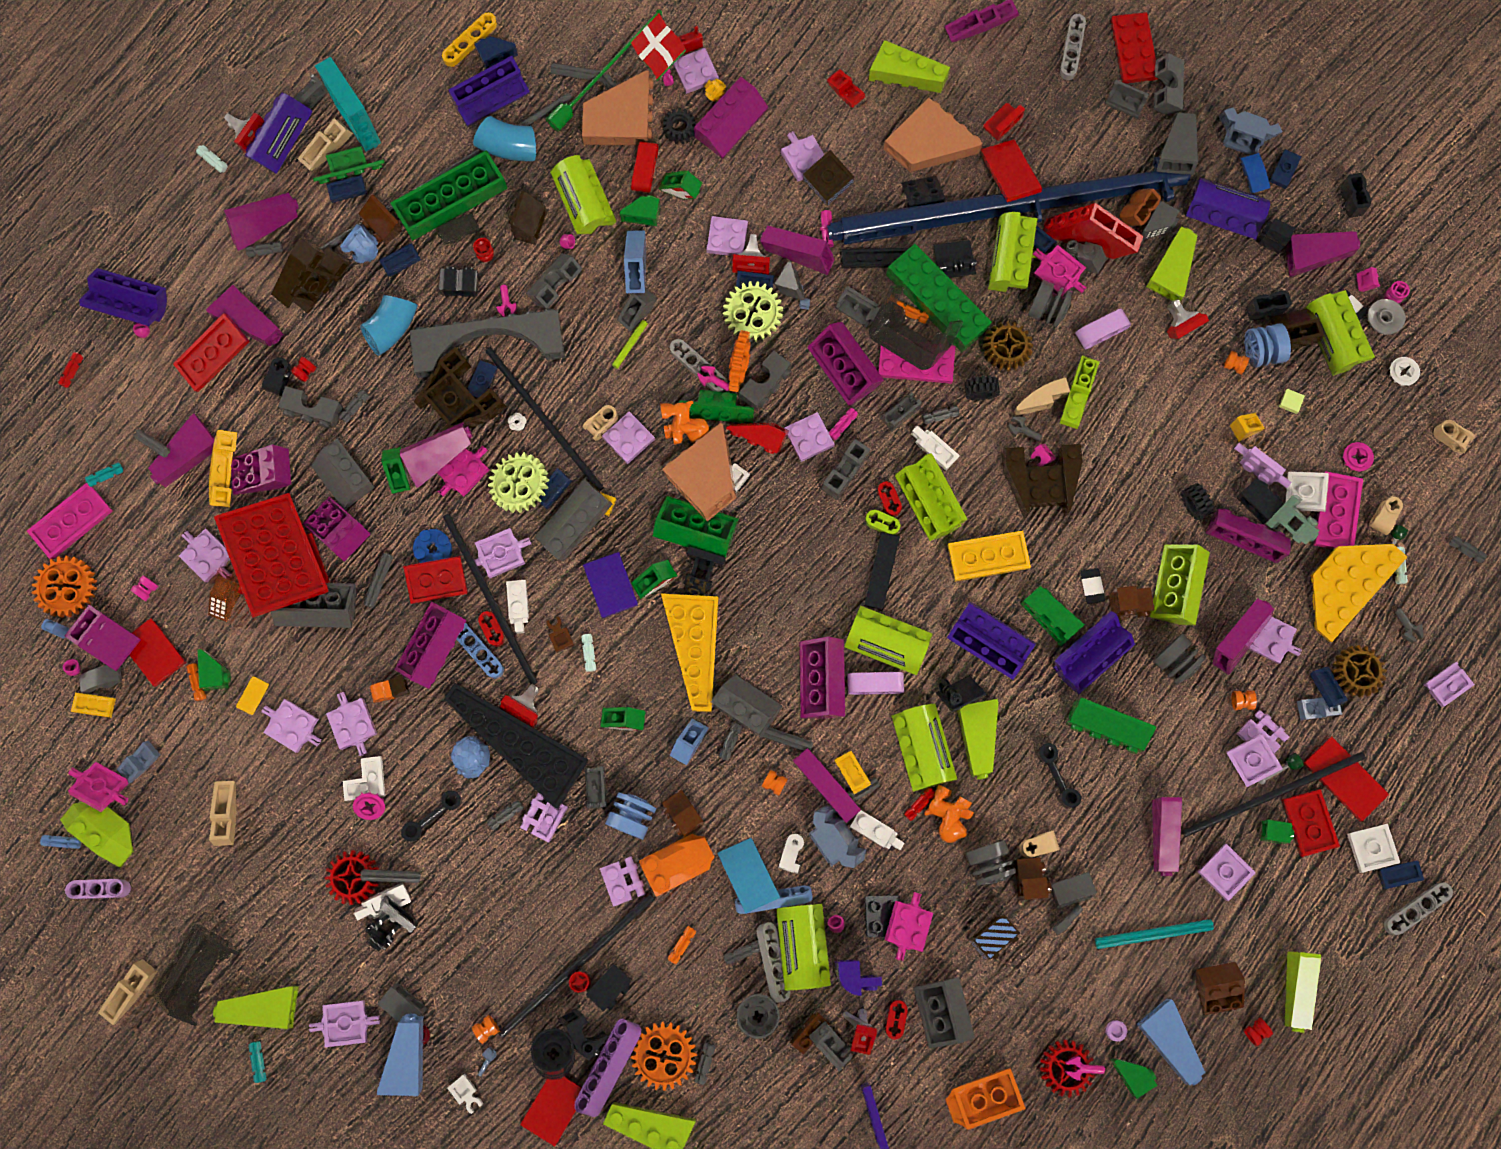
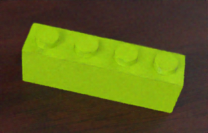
[1150,545,1210,625]

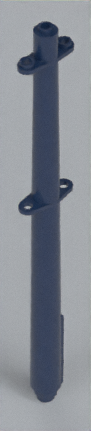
[827,157,1191,245]

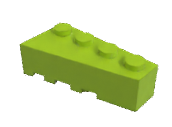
[868,40,950,93]
[603,1102,696,1149]

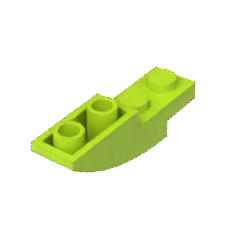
[1059,356,1100,429]

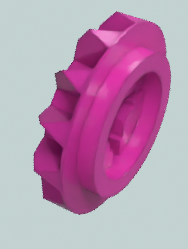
[1342,442,1374,472]
[353,791,386,820]

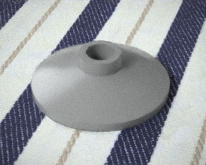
[1367,299,1405,335]

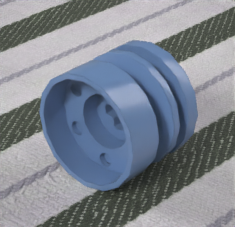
[1244,323,1291,368]
[605,792,656,840]

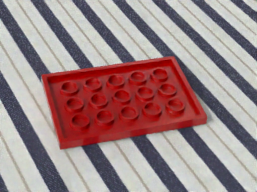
[214,493,329,618]

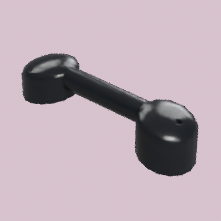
[1037,743,1081,809]
[401,790,462,842]

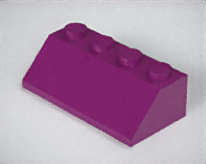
[694,77,768,159]
[807,322,884,406]
[1206,509,1291,563]
[394,601,467,689]
[800,637,845,719]

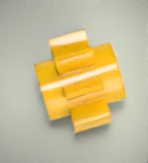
[704,79,726,102]

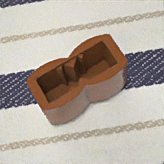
[1119,189,1161,226]

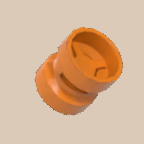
[1224,351,1249,375]
[1231,690,1257,710]
[762,770,788,796]
[471,1015,500,1044]

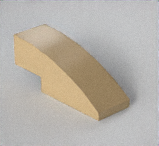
[297,118,353,171]
[1014,378,1070,416]
[209,781,236,846]
[98,959,158,1025]

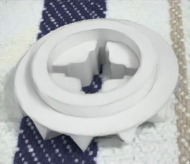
[1389,357,1420,386]

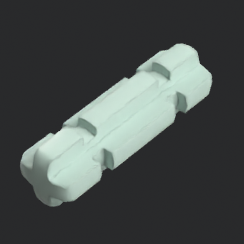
[196,145,228,173]
[1395,547,1408,584]
[581,634,596,672]

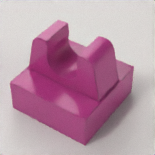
[1356,267,1380,292]
[1031,444,1056,466]

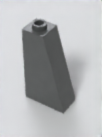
[1157,113,1198,175]

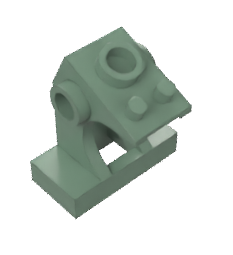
[1266,495,1319,545]

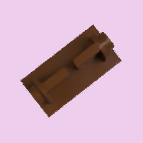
[790,1011,830,1055]

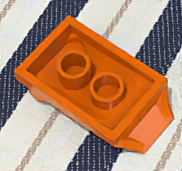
[639,834,714,897]
[945,1068,1026,1130]

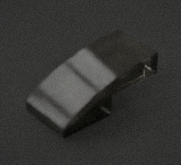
[436,213,480,245]

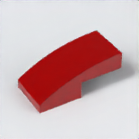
[827,69,865,108]

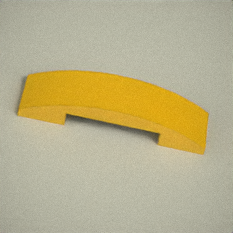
[209,430,237,508]

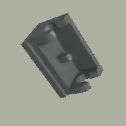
[294,74,328,109]
[1105,80,1149,119]
[835,286,878,327]
[880,392,922,432]
[585,766,607,809]
[1051,872,1097,909]
[378,983,428,1022]
[809,1021,852,1072]

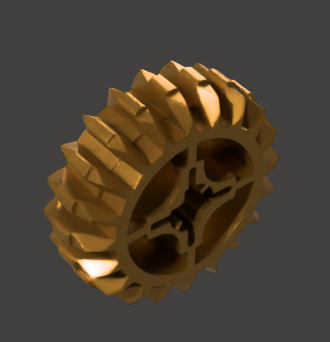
[982,321,1033,372]
[1332,645,1387,698]

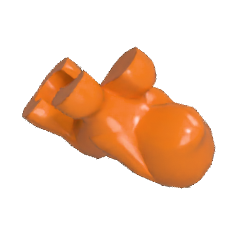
[660,400,709,445]
[924,784,974,843]

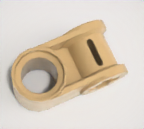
[583,405,619,441]
[1433,420,1475,454]
[1369,497,1403,535]
[1019,831,1060,858]

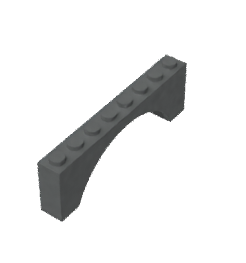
[410,309,565,379]

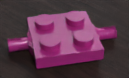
[1033,245,1087,296]
[437,446,489,497]
[68,762,129,812]
[884,892,933,961]

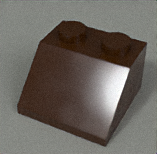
[359,194,402,245]

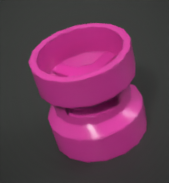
[1384,281,1410,304]
[130,575,159,601]

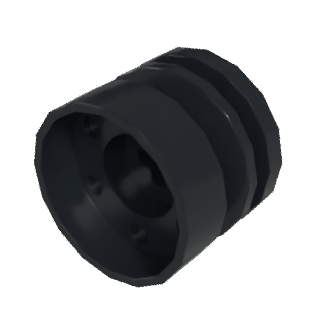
[531,1028,575,1080]

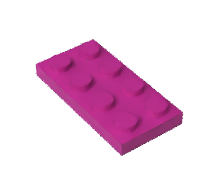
[878,339,955,384]
[1313,471,1363,549]
[27,483,113,560]

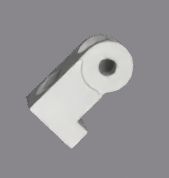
[778,834,804,874]

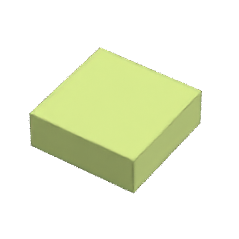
[1279,389,1305,414]

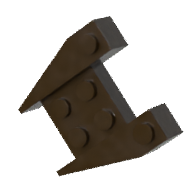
[271,238,351,313]
[414,347,507,432]
[1002,444,1083,518]

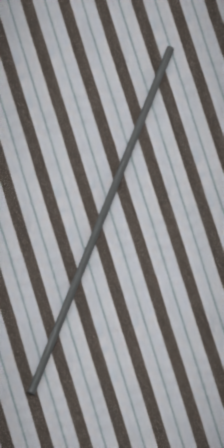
[320,93,572,251]

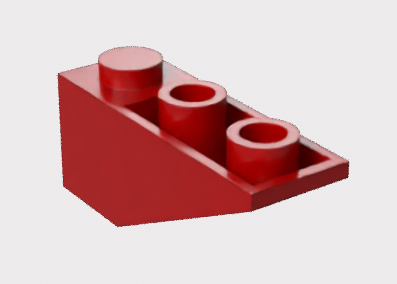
[726,422,789,454]

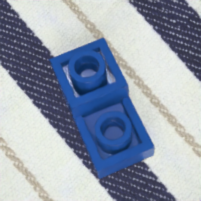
[1240,153,1271,193]

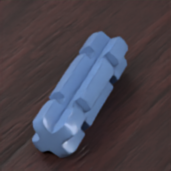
[40,835,82,849]

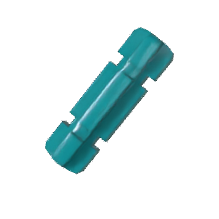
[85,462,123,487]
[248,1041,266,1083]

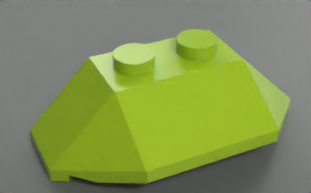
[60,802,134,867]

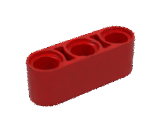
[631,141,658,193]

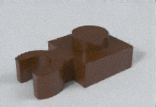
[546,616,575,653]

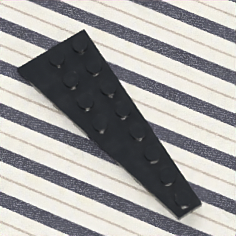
[444,683,588,810]

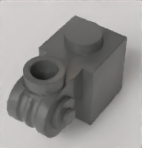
[1065,240,1107,274]

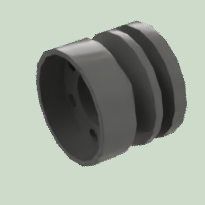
[1028,280,1073,327]
[1153,633,1206,685]
[965,840,1017,886]
[736,994,780,1039]

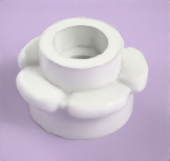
[508,413,526,431]

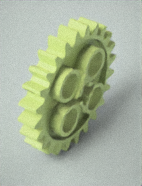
[723,281,783,342]
[488,452,549,513]

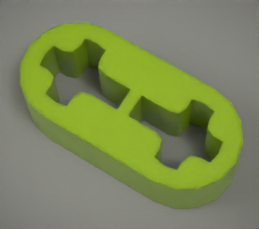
[865,510,901,535]

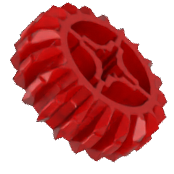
[325,850,379,905]
[1039,1039,1095,1098]

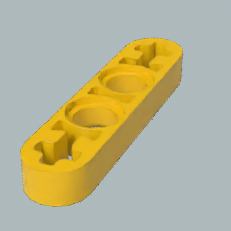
[442,12,497,67]

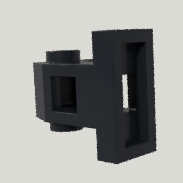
[684,546,726,596]
[364,896,417,952]
[558,1008,609,1061]

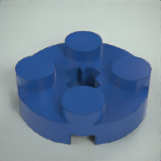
[413,529,452,563]

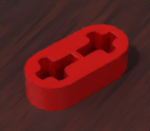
[877,481,902,517]
[478,611,505,647]
[885,1000,908,1040]

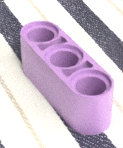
[1075,309,1131,349]
[847,672,904,695]
[65,879,131,899]

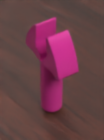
[496,285,517,317]
[697,366,729,391]
[1065,1056,1105,1081]

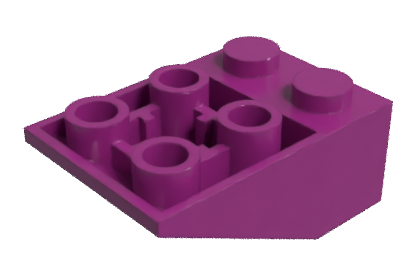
[231,444,291,495]
[303,497,371,562]
[65,605,141,671]

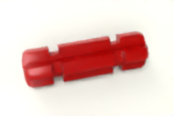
[58,352,83,388]
[904,787,935,821]

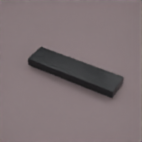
[841,247,910,269]
[864,532,900,610]

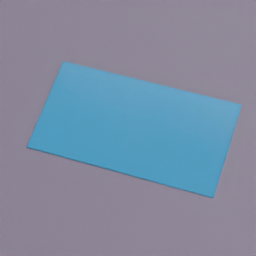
[717,838,780,914]

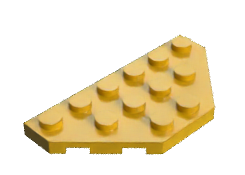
[1311,544,1407,642]

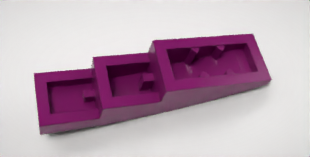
[944,0,1019,42]
[792,748,861,823]

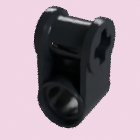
[262,357,292,396]

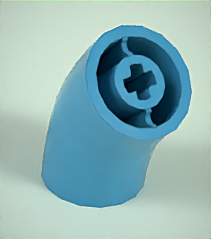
[473,116,536,161]
[360,295,418,356]

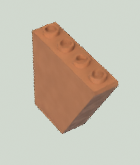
[582,71,653,145]
[884,98,983,172]
[662,423,737,521]

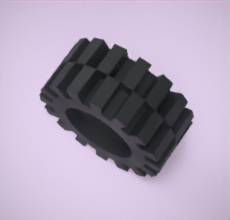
[663,108,696,145]
[965,375,1000,401]
[1181,483,1214,520]

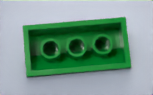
[653,496,739,558]
[1066,697,1157,754]

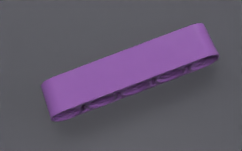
[575,1019,641,1117]

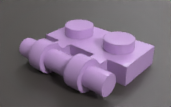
[1237,709,1290,753]
[520,793,568,843]
[600,856,645,907]

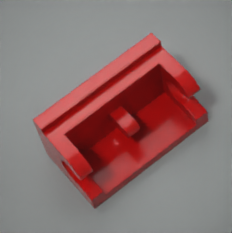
[679,26,703,54]

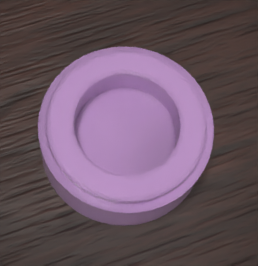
[1105,1020,1127,1042]

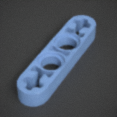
[457,622,504,679]
[735,885,813,914]

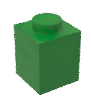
[1260,820,1294,844]

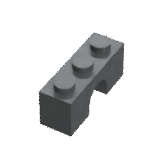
[1154,53,1184,116]
[526,253,583,309]
[739,350,792,411]
[278,386,343,428]
[822,439,871,500]

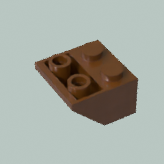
[1196,962,1245,1015]

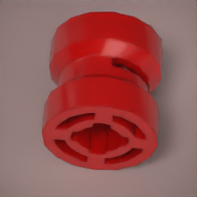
[473,238,494,262]
[290,357,317,383]
[569,971,591,993]
[1243,1018,1273,1047]

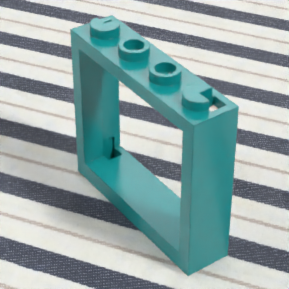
[315,56,381,152]

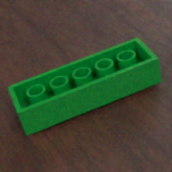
[390,150,508,241]
[886,244,992,353]

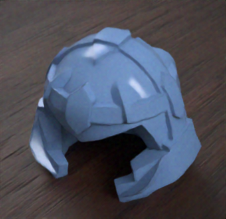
[340,224,378,263]
[451,736,490,778]

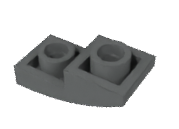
[79,665,122,694]

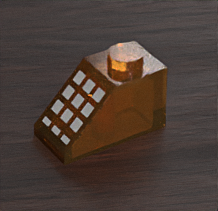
[208,576,240,622]

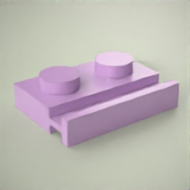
[1423,662,1475,707]

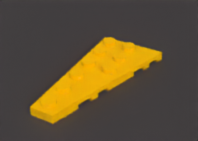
[661,594,719,712]

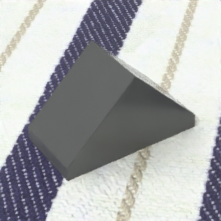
[775,261,805,300]

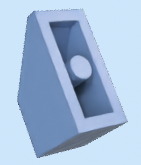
[670,719,709,765]

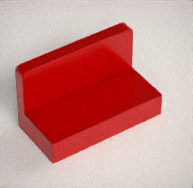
[983,103,1025,141]

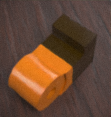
[370,674,410,702]

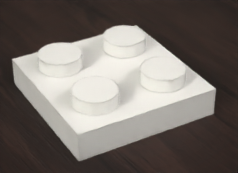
[1285,472,1329,512]
[1347,824,1400,873]

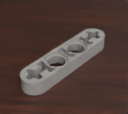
[1060,14,1086,80]
[670,339,727,392]
[1384,883,1453,935]
[757,922,790,1002]

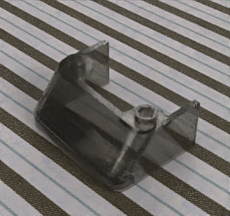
[869,285,963,370]
[153,924,240,1027]

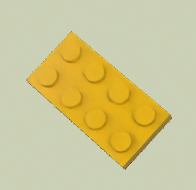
[947,531,1031,582]

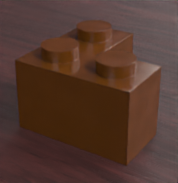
[1109,586,1155,620]
[661,790,704,837]
[1014,858,1051,901]

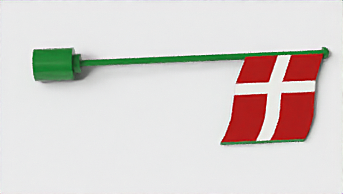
[546,9,686,132]

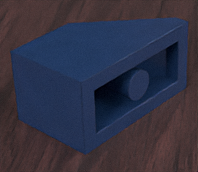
[474,36,518,69]

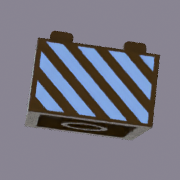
[803,150,855,206]
[968,914,1020,960]

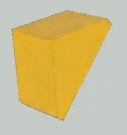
[1230,413,1265,442]

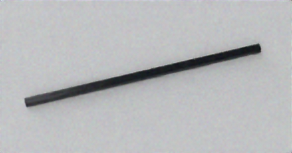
[485,347,604,492]
[443,514,538,685]
[1182,752,1366,837]
[498,894,655,1038]

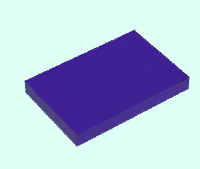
[583,552,638,619]
[861,1082,889,1149]

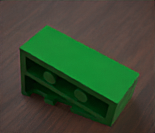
[1021,586,1085,647]

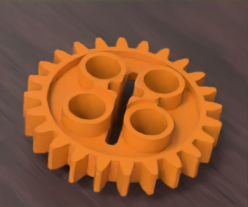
[729,330,751,392]
[31,556,97,618]
[630,1021,697,1091]

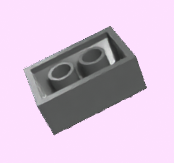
[311,439,375,510]
[711,674,783,738]
[914,977,975,1048]

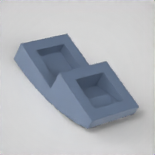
[1297,697,1342,720]
[117,741,160,784]

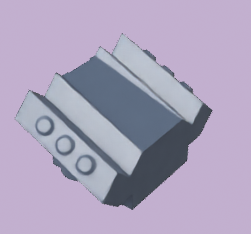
[1219,107,1282,155]
[809,805,866,868]

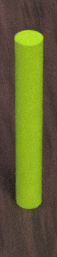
[612,320,648,369]

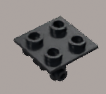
[901,176,946,207]
[934,240,977,278]
[936,675,986,712]
[863,896,900,938]

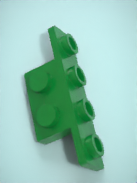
[313,146,386,185]
[679,390,754,423]

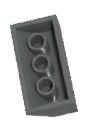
[535,479,613,562]
[271,583,356,628]

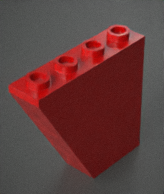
[1043,203,1143,259]

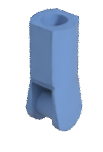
[41,619,69,639]

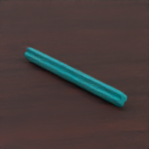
[1095,919,1214,949]

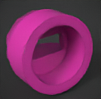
[559,234,575,249]
[133,323,150,338]
[63,659,81,676]
[828,915,844,933]

